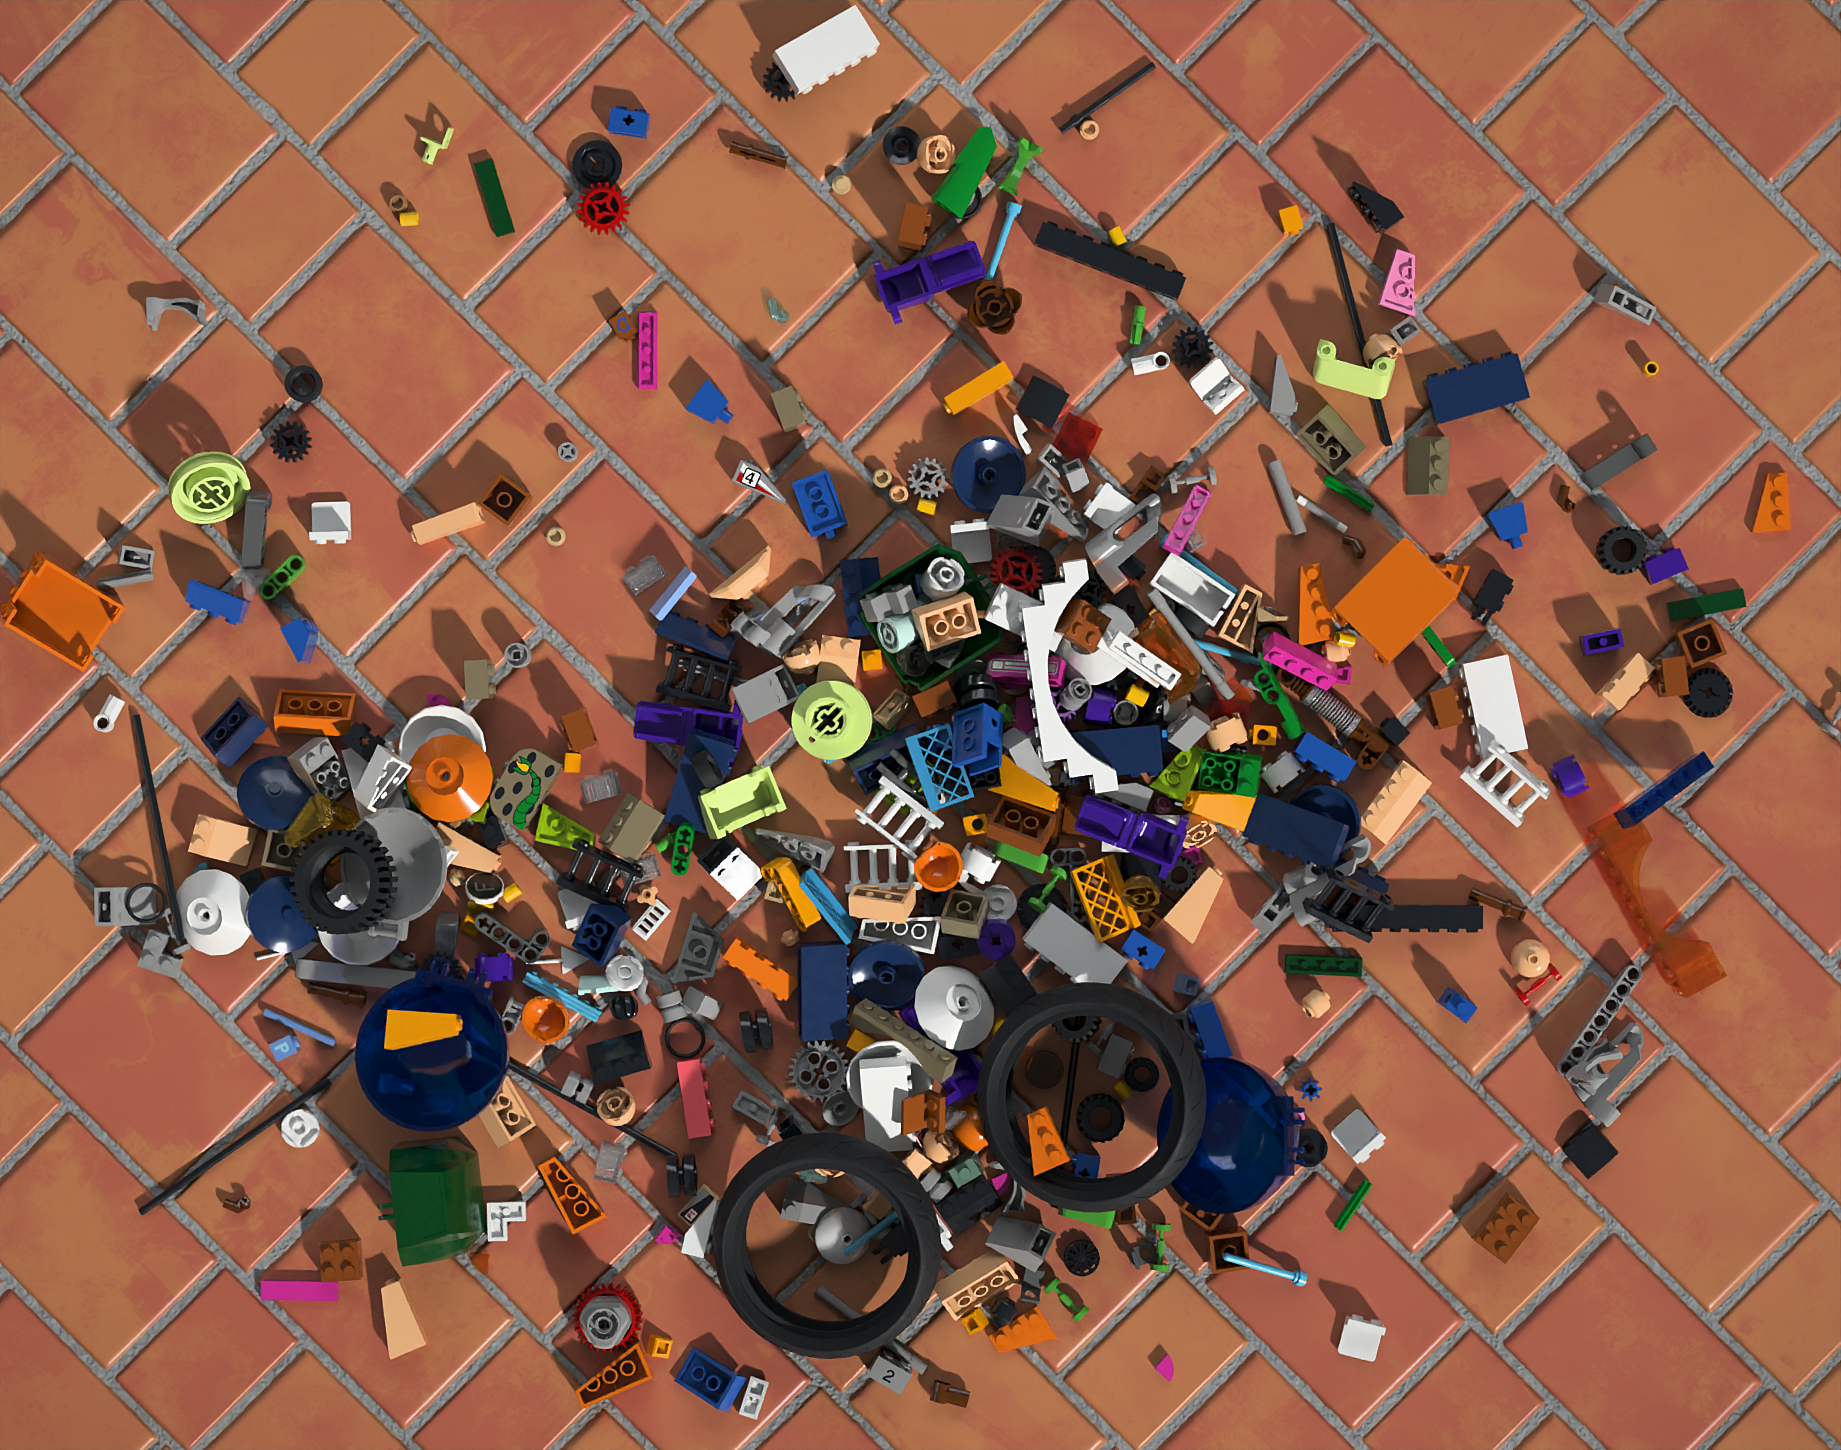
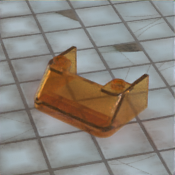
[1128,610,1202,704]

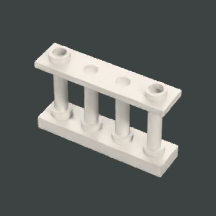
[1097,629,1181,690]
[1460,740,1551,828]
[855,776,944,860]
[844,839,922,893]

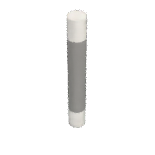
[1296,495,1348,533]

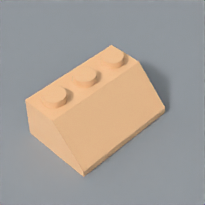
[912,591,981,651]
[469,1076,536,1148]

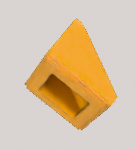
[563,753,581,773]
[459,911,486,938]
[960,1307,989,1335]
[646,1334,673,1359]

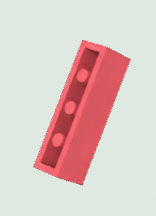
[677,1058,715,1139]

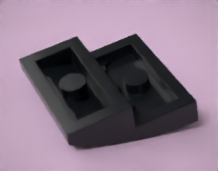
[1016,376,1070,428]
[1121,852,1161,892]
[1562,1124,1619,1179]

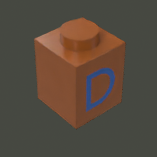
[609,311,638,343]

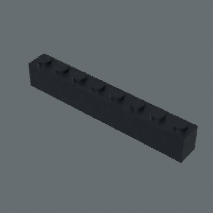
[1034,221,1186,301]
[1327,904,1483,933]

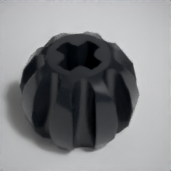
[610,995,638,1020]

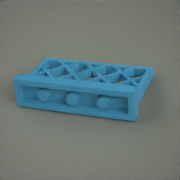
[905,724,974,812]
[799,866,859,945]

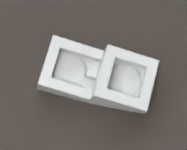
[1013,414,1032,455]
[958,873,983,894]
[739,1376,769,1420]

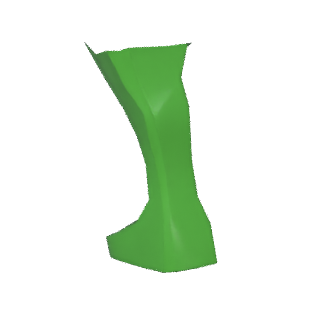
[998,137,1044,196]

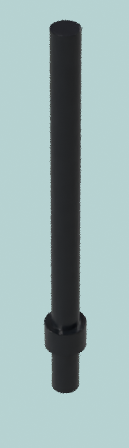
[1058,62,1156,134]

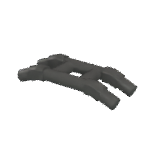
[876,748,943,809]

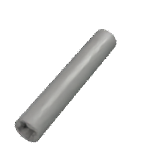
[1268,459,1307,536]

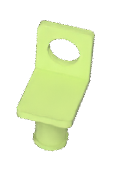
[420,127,454,165]

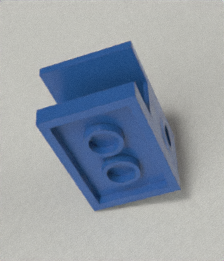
[792,469,848,540]
[952,703,1003,776]

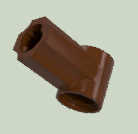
[930,1380,970,1408]

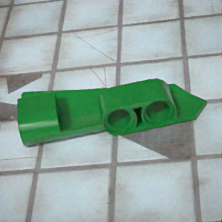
[931,127,997,219]
[1254,652,1305,740]

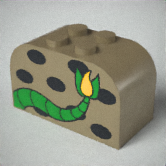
[490,748,564,832]

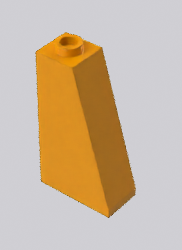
[943,361,1014,416]
[988,754,1062,812]
[1182,790,1257,832]
[384,1010,463,1050]

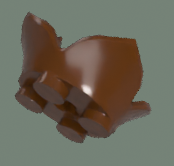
[967,280,1022,335]

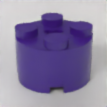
[1083,685,1117,727]
[1551,754,1590,798]
[977,918,1015,961]
[474,953,513,982]

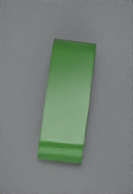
[259,555,307,600]
[991,840,1050,874]
[1058,1207,1116,1228]

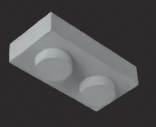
[732,1090,775,1126]

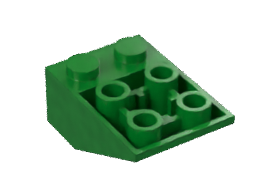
[1198,751,1263,798]

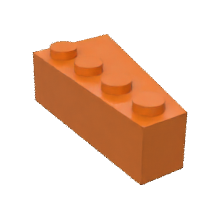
[1297,563,1335,646]
[723,937,798,1001]
[538,1156,607,1234]
[575,1342,655,1409]

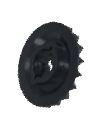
[572,140,622,190]
[1006,545,1056,595]
[1683,668,1733,718]
[1137,681,1166,725]
[1017,883,1067,930]

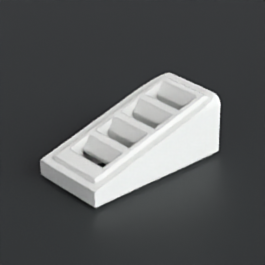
[631,899,671,941]

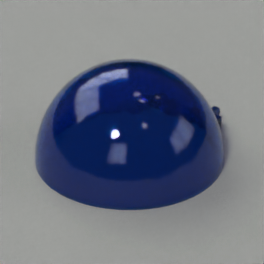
[355,957,510,1132]
[1157,1057,1305,1214]

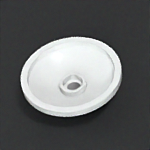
[815,1207,871,1264]

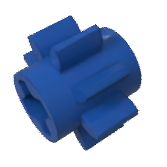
[1298,1077,1322,1102]

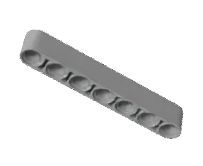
[295,958,427,992]
[1556,964,1642,1077]

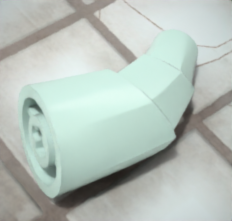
[877,594,933,653]

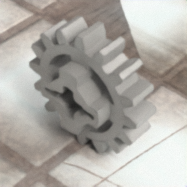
[907,457,949,499]

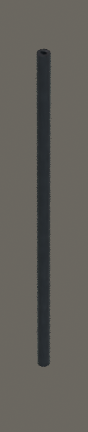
[1327,222,1393,447]
[132,714,185,941]
[1051,1016,1084,1208]
[473,1043,678,1156]
[138,1077,331,1215]

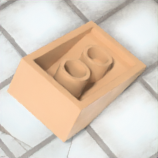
[816,635,861,687]
[188,814,258,866]

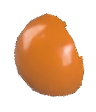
[914,842,963,892]
[522,996,570,1043]
[950,1103,989,1151]

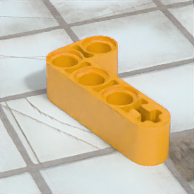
[760,857,821,932]

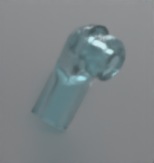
[767,298,790,323]

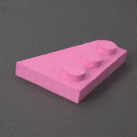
[1378,249,1415,316]

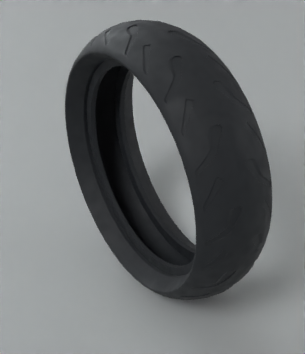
[977,982,1207,1213]
[712,1132,941,1359]

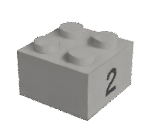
[867,1349,912,1395]

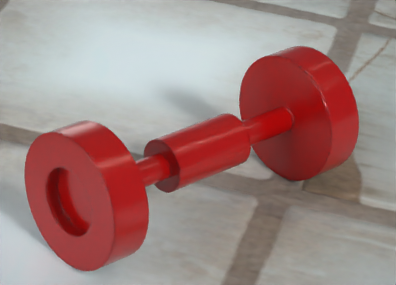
[1514,963,1562,1006]

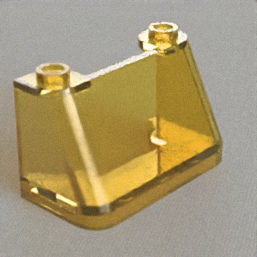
[284,792,360,867]

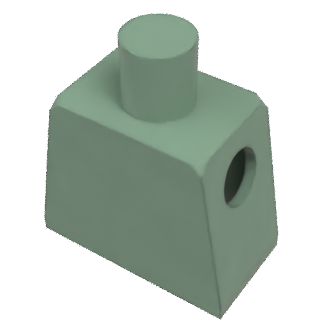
[944,1152,985,1188]

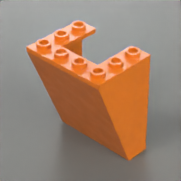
[1330,536,1461,668]
[0,550,125,672]

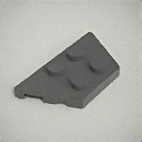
[671,912,725,983]

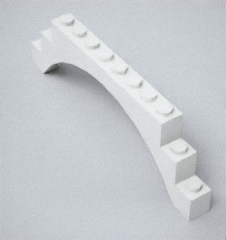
[1018,558,1119,793]

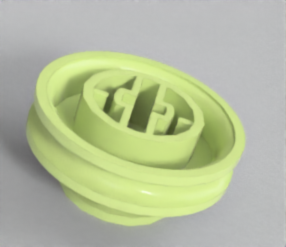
[168,452,250,524]
[792,681,872,760]

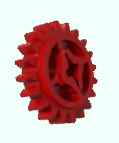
[577,182,630,235]
[989,546,1043,595]

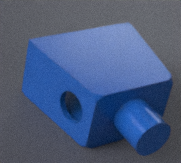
[685,380,734,424]
[1485,501,1528,550]
[1437,987,1478,1024]

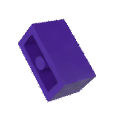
[1642,547,1689,585]
[1579,628,1624,655]

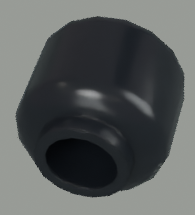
[989,1297,1018,1327]

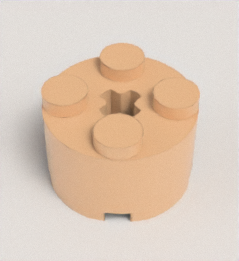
[1205,713,1247,752]

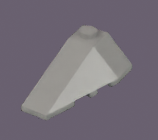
[755,828,835,872]
[780,1178,851,1225]

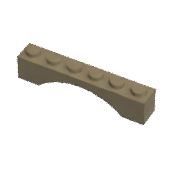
[850,998,957,1083]

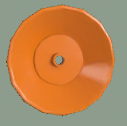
[406,734,493,822]

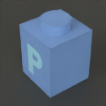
[269,1034,301,1062]

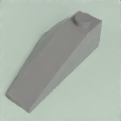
[1018,466,1090,542]

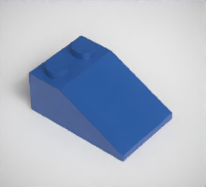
[674,1347,747,1412]

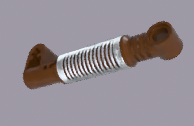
[1275,667,1391,769]

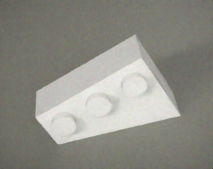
[353,745,412,812]

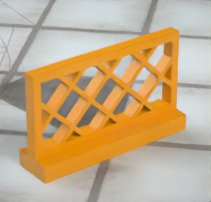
[1070,854,1141,943]

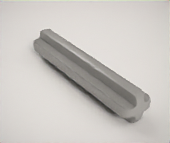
[97,569,154,590]

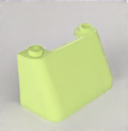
[1313,339,1395,399]
[698,764,787,839]

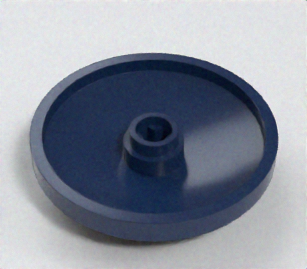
[951,436,1026,513]
[237,756,315,830]
[1289,784,1362,857]
[246,875,318,952]
[848,940,925,1011]

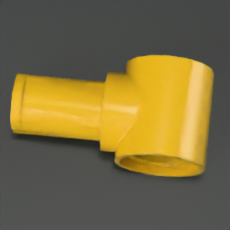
[1125,683,1150,707]

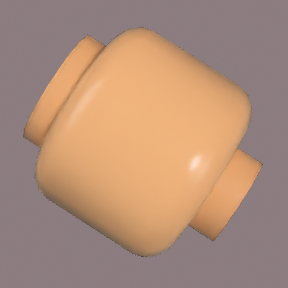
[1321,638,1351,662]
[1302,989,1330,1018]

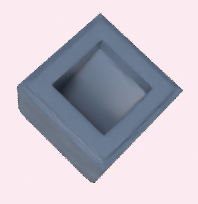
[1173,972,1200,997]

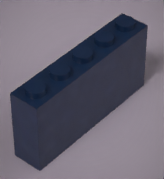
[1423,351,1530,425]
[1064,725,1163,783]
[664,728,738,834]
[1242,793,1350,871]
[797,941,850,1041]

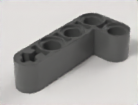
[1581,433,1658,491]
[241,490,272,569]
[1049,847,1088,923]
[432,911,461,991]
[474,911,550,964]

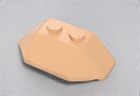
[709,546,771,600]

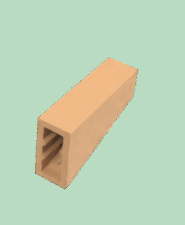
[411,502,486,545]
[435,822,502,873]
[1163,866,1224,944]
[381,1277,428,1359]

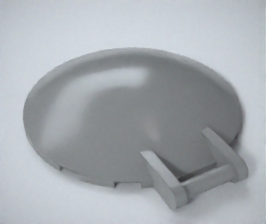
[340,807,447,941]

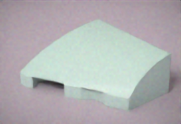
[578,974,619,995]

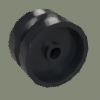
[954,674,1000,711]
[739,1007,774,1054]
[666,1154,698,1198]

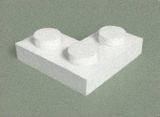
[487,1201,526,1241]

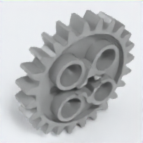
[788,1040,849,1102]

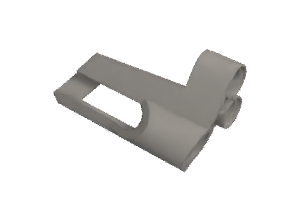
[1085,494,1162,595]
[730,585,836,658]
[1283,834,1371,926]
[1571,1022,1644,1128]

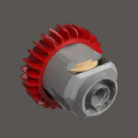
[572,1282,643,1354]

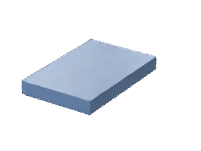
[649,566,697,621]

